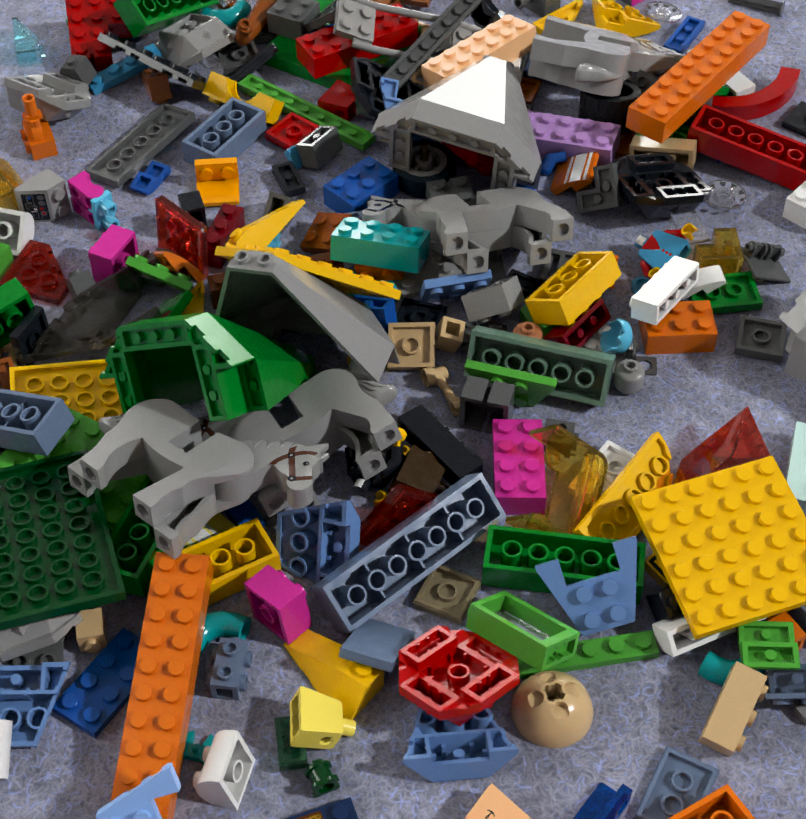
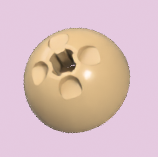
[511,670,593,748]

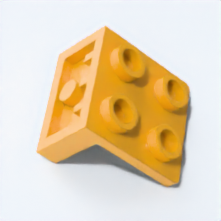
[194,157,240,207]

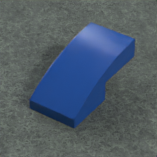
[129,160,172,196]

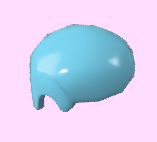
[600,318,633,355]

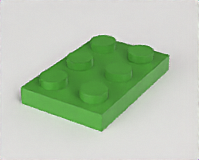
[125,254,194,292]

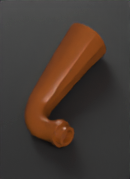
[235,0,278,47]

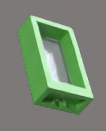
[466,590,580,671]

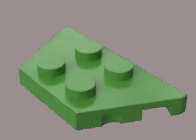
[464,359,558,407]

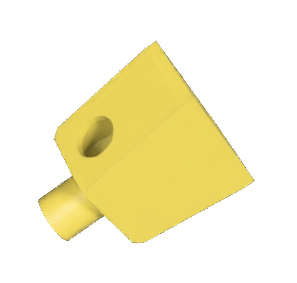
[290,686,356,749]

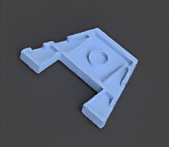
[95,762,181,819]

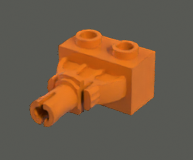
[20,94,58,161]

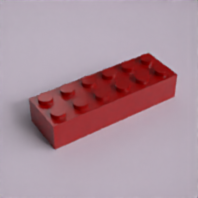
[296,3,418,79]
[686,104,806,191]

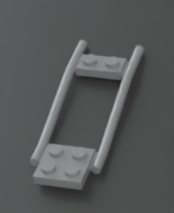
[333,0,483,63]

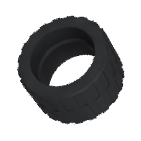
[578,81,643,133]

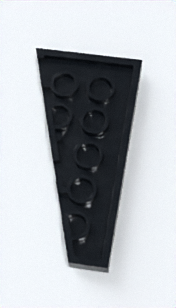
[97,31,207,91]

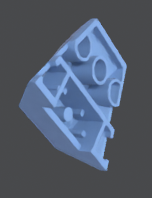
[276,500,361,583]
[0,662,71,748]
[403,707,518,782]

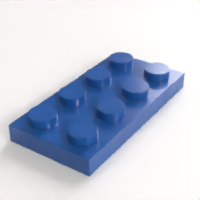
[52,627,140,739]

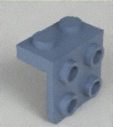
[765,664,806,705]

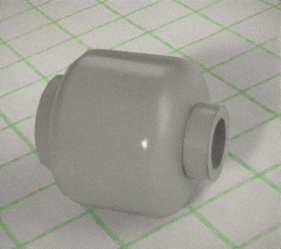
[613,359,645,394]

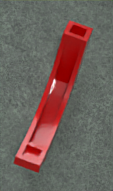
[711,66,801,121]

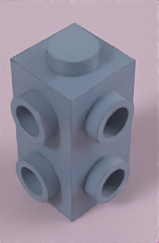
[206,637,253,701]

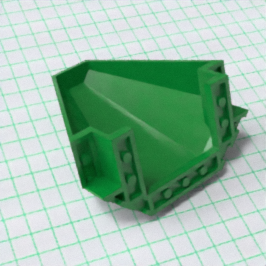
[99,312,317,422]

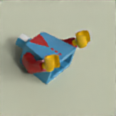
[635,223,698,280]

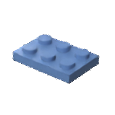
[419,269,493,303]

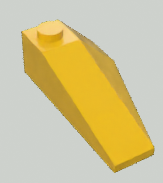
[225,199,306,263]
[283,629,384,720]

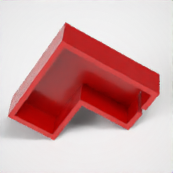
[65,0,148,71]

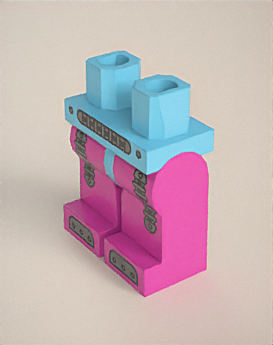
[67,170,120,231]

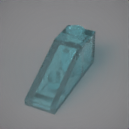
[12,17,45,67]

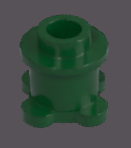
[304,759,340,798]

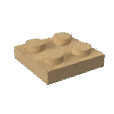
[387,322,436,370]

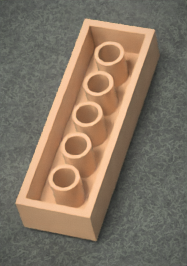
[421,14,536,88]

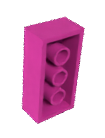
[492,419,546,515]

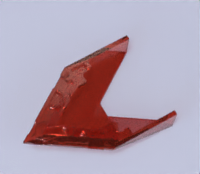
[673,406,770,484]

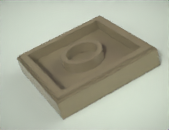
[412,565,482,625]

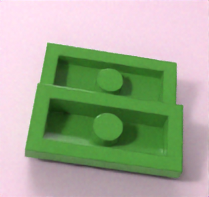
[736,621,800,671]

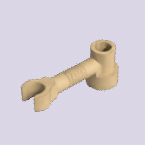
[421,366,460,416]

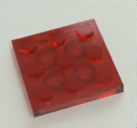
[155,195,209,281]

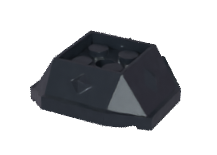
[350,57,424,122]
[617,153,712,219]

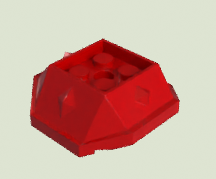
[399,625,520,726]

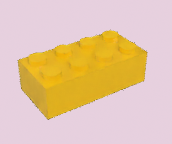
[525,251,622,326]
[181,518,281,605]

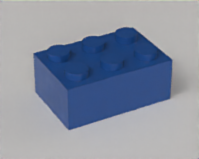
[323,156,399,213]

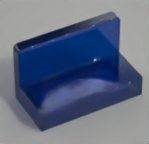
[573,782,633,819]

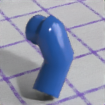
[541,151,567,176]

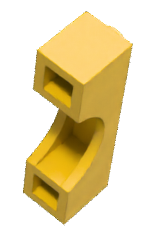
[203,71,285,126]

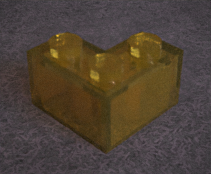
[692,228,744,274]

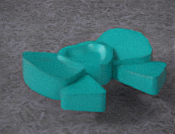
[183,731,214,766]

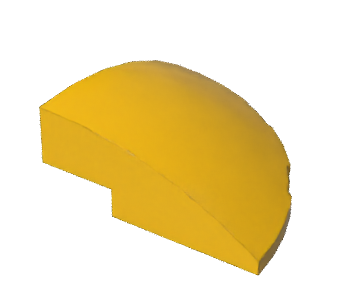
[592,0,661,37]

